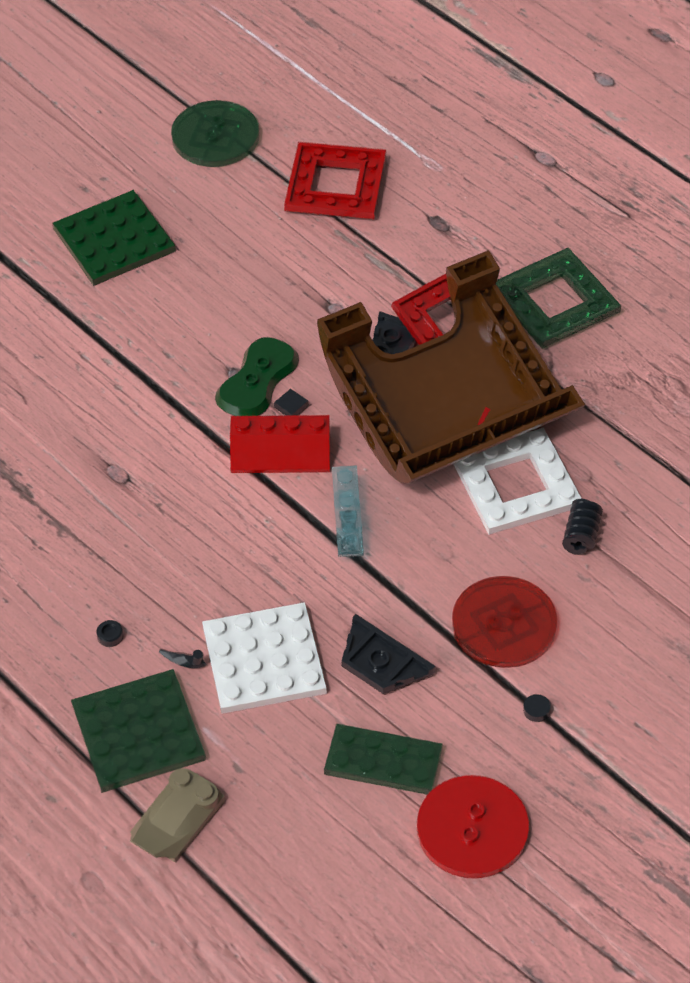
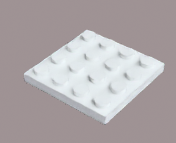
[202,602,327,714]

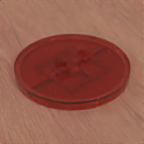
[452,576,557,668]

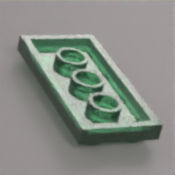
[324,723,443,795]

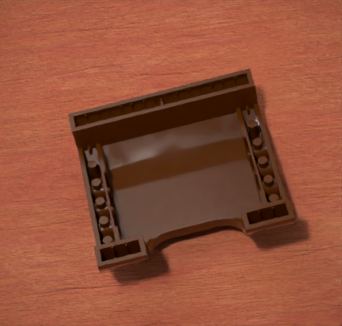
[317,250,585,484]

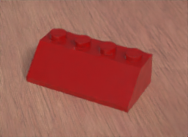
[230,415,330,473]

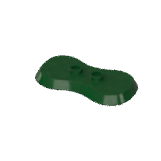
[215,337,299,416]

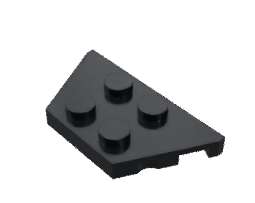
[341,614,436,694]

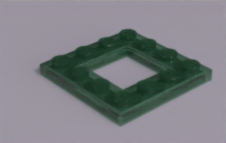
[496,247,621,349]

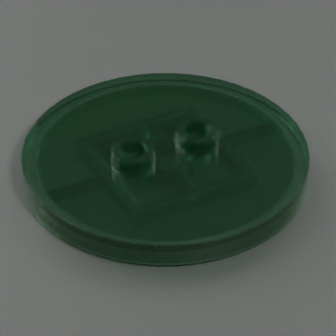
[171,100,259,167]

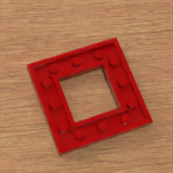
[284,142,386,219]
[391,274,451,345]

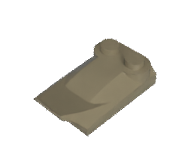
[130,768,225,862]

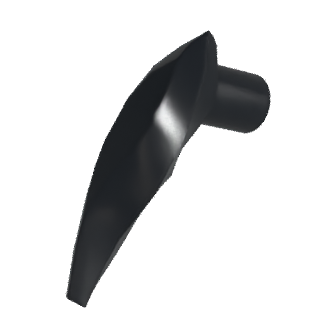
[159,649,207,668]

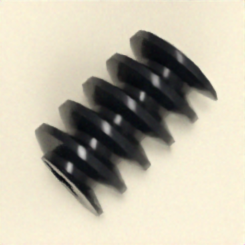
[562,498,603,555]

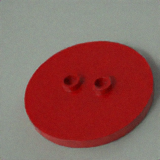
[417,775,529,878]

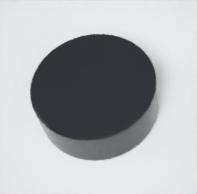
[96,620,123,647]
[523,694,551,722]

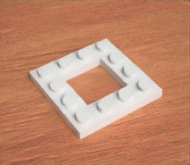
[454,428,581,535]

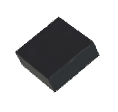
[274,388,309,416]

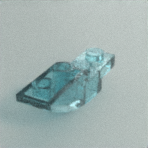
[332,465,364,557]

